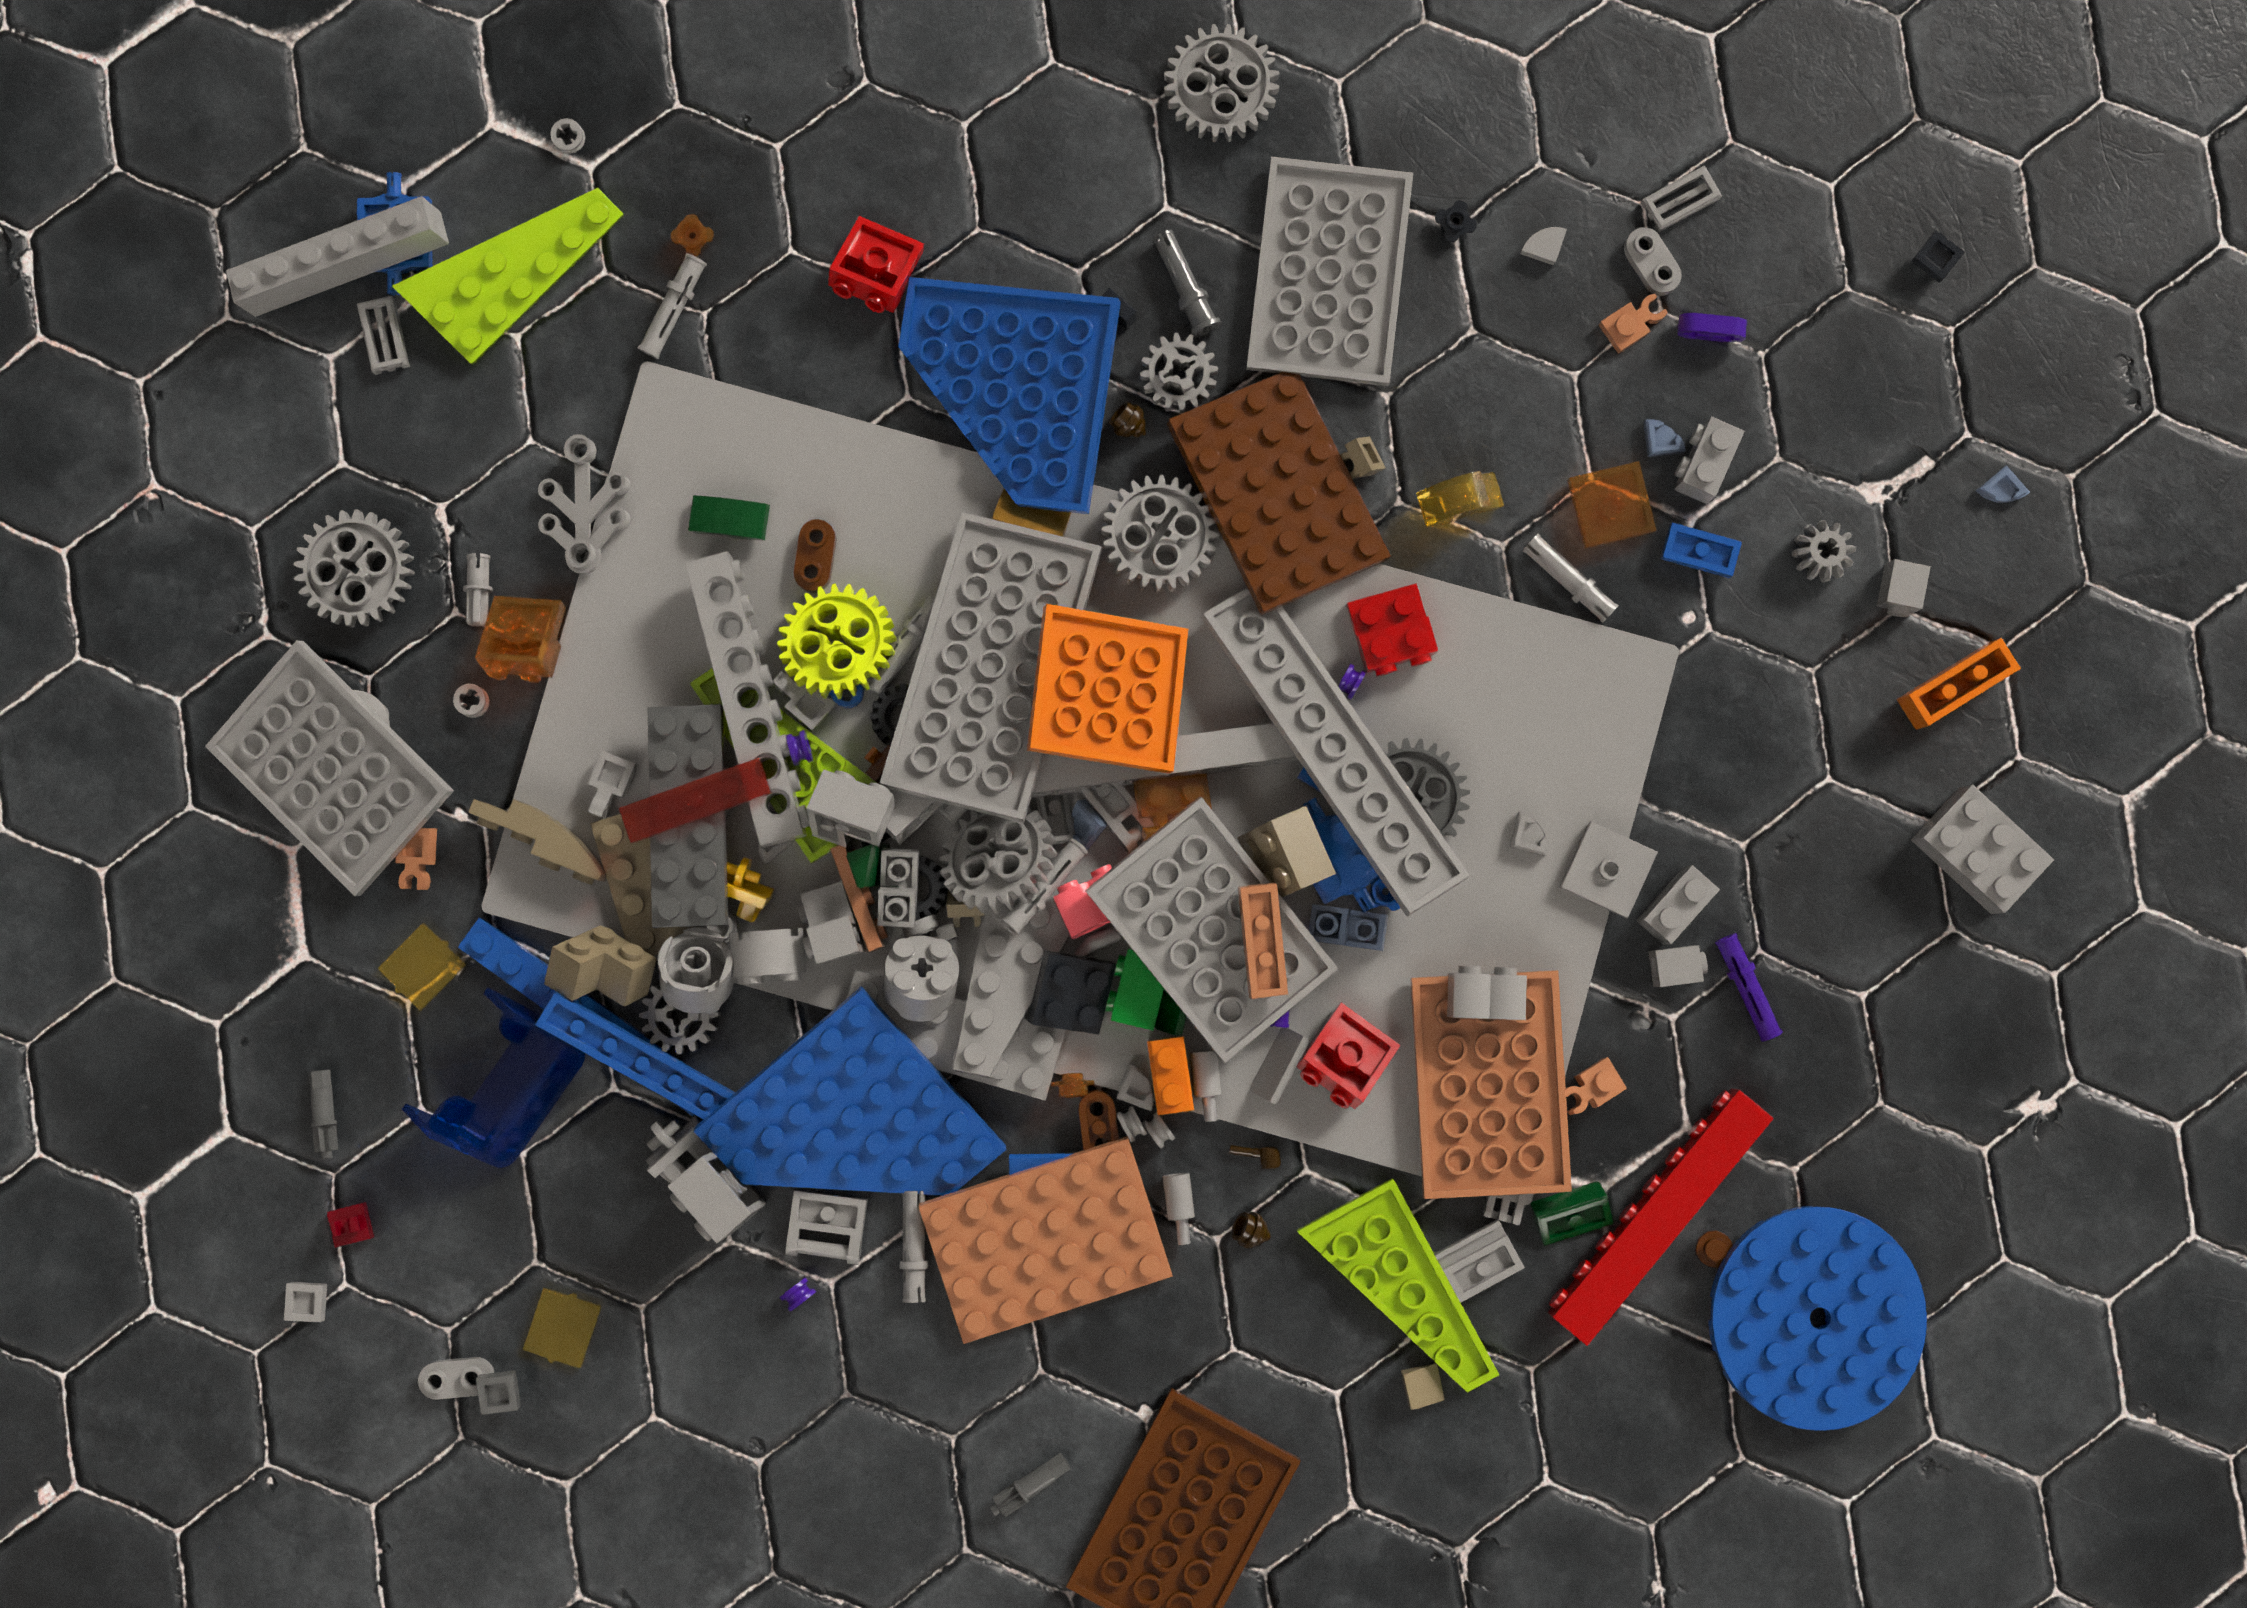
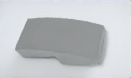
[877,848,919,928]

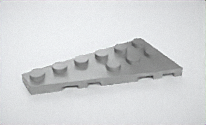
[953,868,1093,1078]

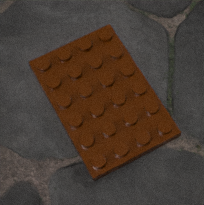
[1167,372,1391,615]
[1066,1388,1301,1608]

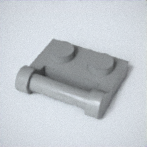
[785,1189,868,1265]

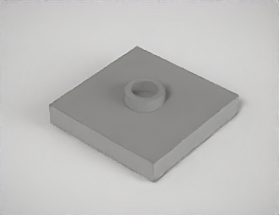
[1559,821,1658,918]

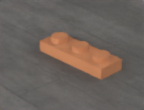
[830,845,888,952]
[1238,882,1288,999]

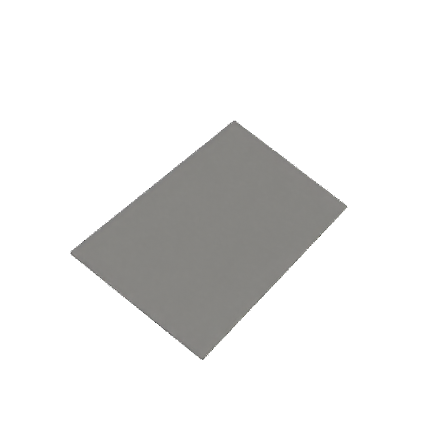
[482,361,1679,1205]

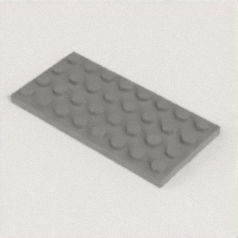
[880,512,1102,823]

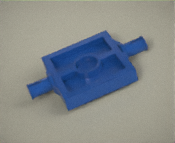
[357,172,433,295]
[1303,797,1378,913]

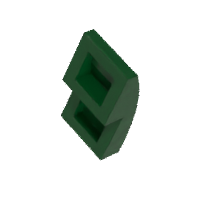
[688,495,770,541]

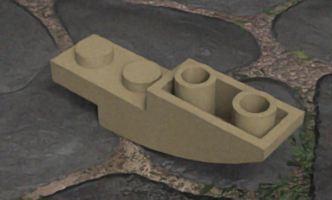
[468,799,607,885]

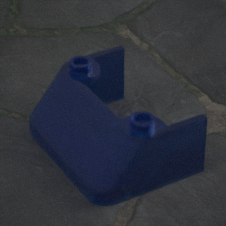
[402,987,585,1168]

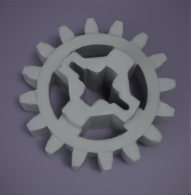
[1140,333,1218,413]
[639,986,721,1054]

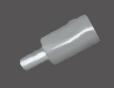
[1190,1050,1222,1122]
[1162,1173,1195,1245]

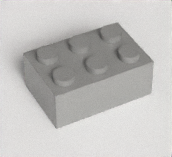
[1911,784,2054,914]
[667,1152,767,1244]

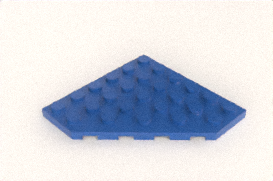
[898,277,1121,514]
[694,986,1006,1196]

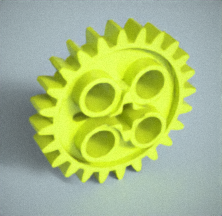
[777,583,897,699]

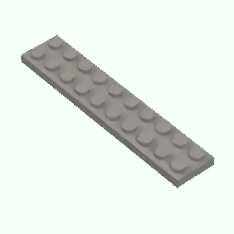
[1201,588,1470,917]

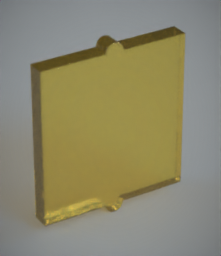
[378,923,466,1010]
[523,1288,602,1368]

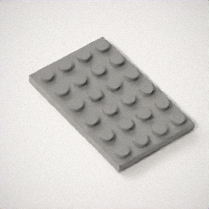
[1246,156,1413,386]
[205,641,454,896]
[1085,797,1338,1063]

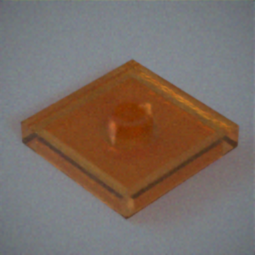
[1567,461,1657,549]

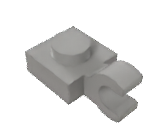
[772,671,836,733]
[588,751,638,819]

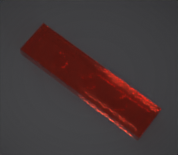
[619,758,772,844]

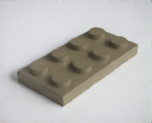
[590,805,700,956]

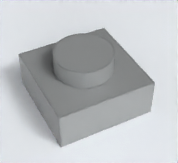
[284,1282,327,1322]

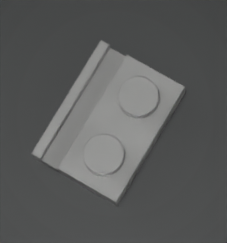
[1434,1220,1525,1303]

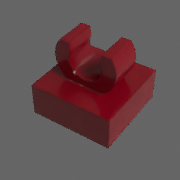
[327,1202,374,1248]

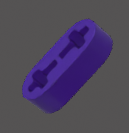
[1677,313,1747,342]

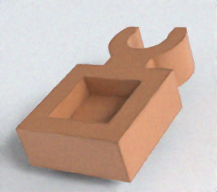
[1599,294,1668,354]
[395,828,437,890]
[1566,1057,1627,1115]

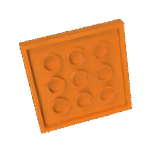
[1027,604,1188,774]

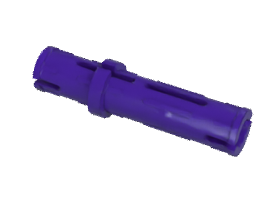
[1715,933,1783,1042]

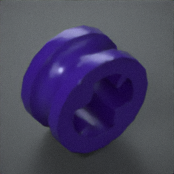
[1338,663,1366,700]
[786,730,813,766]
[779,1277,817,1312]

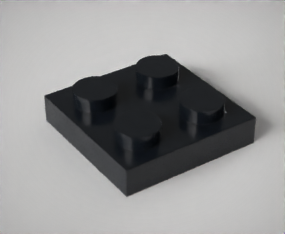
[1027,950,1116,1035]

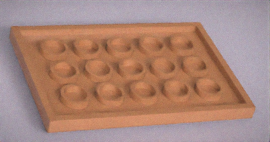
[1410,970,1572,1199]
[918,1136,1173,1344]

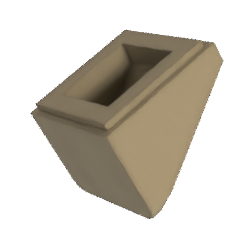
[1401,1363,1445,1410]

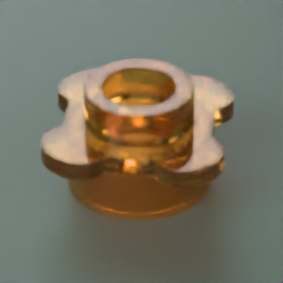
[671,214,714,257]
[1051,1073,1095,1098]

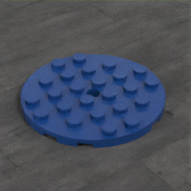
[1708,1206,1927,1431]

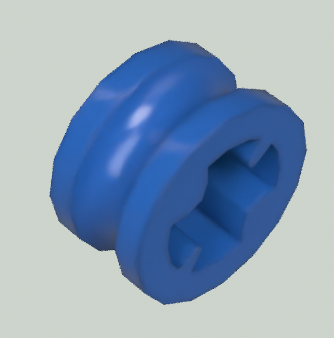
[830,684,864,708]

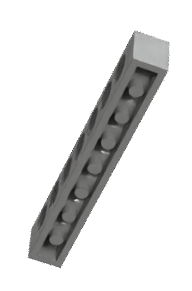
[685,551,810,848]

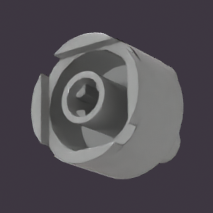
[658,927,734,1014]
[729,928,806,984]
[882,936,959,1022]

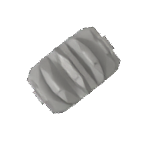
[1792,520,1856,583]

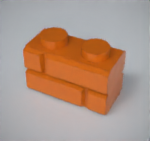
[1147,1036,1194,1115]

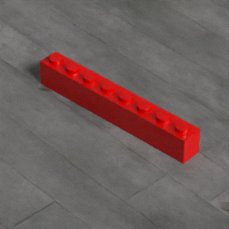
[1547,1088,1774,1346]

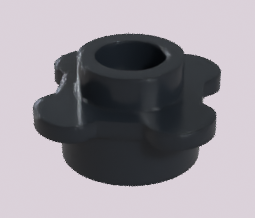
[1435,200,1477,242]

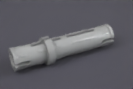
[637,253,707,359]
[1522,534,1619,623]
[867,596,935,694]
[1000,838,1088,935]
[899,1191,928,1303]

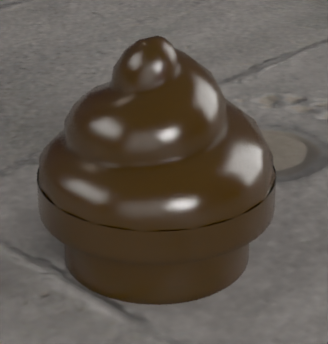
[1109,401,1146,438]
[1232,1212,1271,1249]

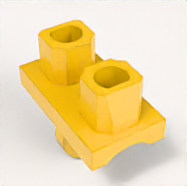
[727,857,775,922]

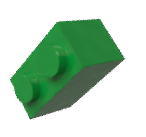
[1105,949,1164,1031]

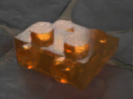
[475,596,566,683]

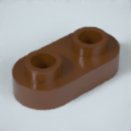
[794,519,837,593]
[1079,1090,1119,1150]

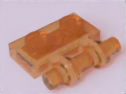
[1133,773,1212,842]

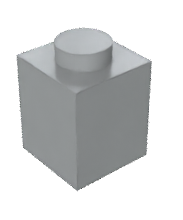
[1877,559,1931,617]
[1648,945,1708,987]

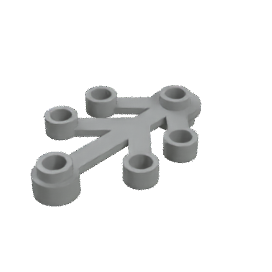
[538,434,631,575]

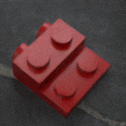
[828,216,924,313]
[1346,583,1438,677]
[1296,1002,1401,1109]

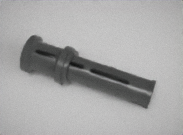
[1152,230,1222,338]

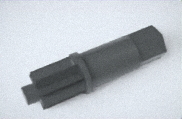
[309,1070,338,1159]
[990,1453,1071,1518]

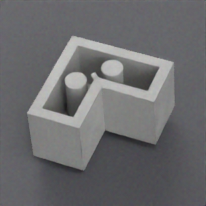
[806,769,895,847]
[797,881,867,964]

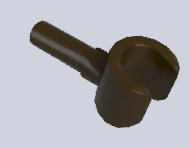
[1229,1145,1281,1169]

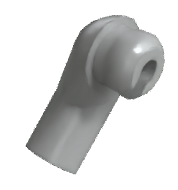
[1074,925,1121,959]

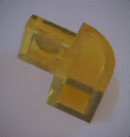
[1416,471,1504,527]

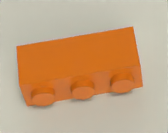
[1896,638,2021,730]

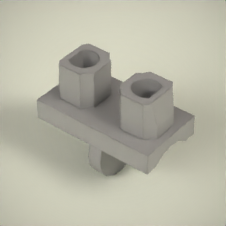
[646,1116,711,1183]

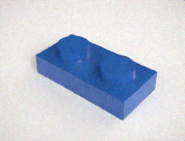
[1660,522,1742,578]

